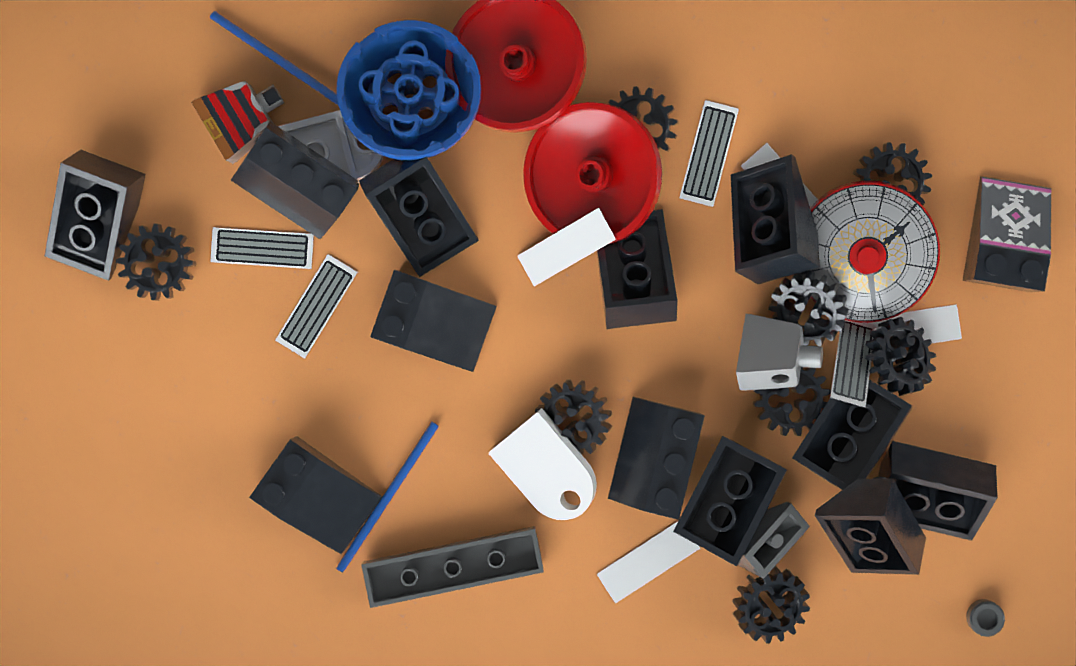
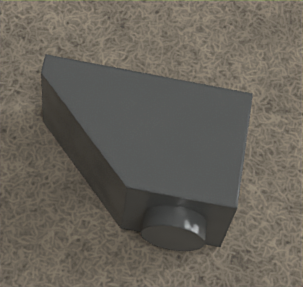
[739,502,810,579]

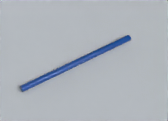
[210,11,339,106]
[336,422,439,573]

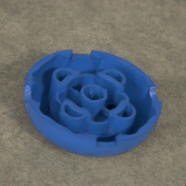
[336,20,481,161]

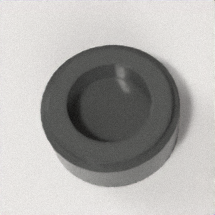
[966,599,1005,637]

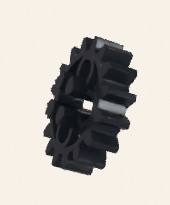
[608,86,679,152]
[853,142,932,205]
[116,223,196,301]
[768,271,849,346]
[865,317,936,396]
[753,367,831,436]
[535,379,612,454]
[732,566,810,644]

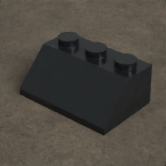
[231,121,359,239]
[792,380,912,490]
[608,397,705,520]
[673,436,787,566]
[878,441,998,541]
[815,477,926,575]

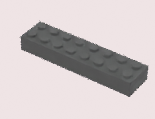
[361,526,544,608]

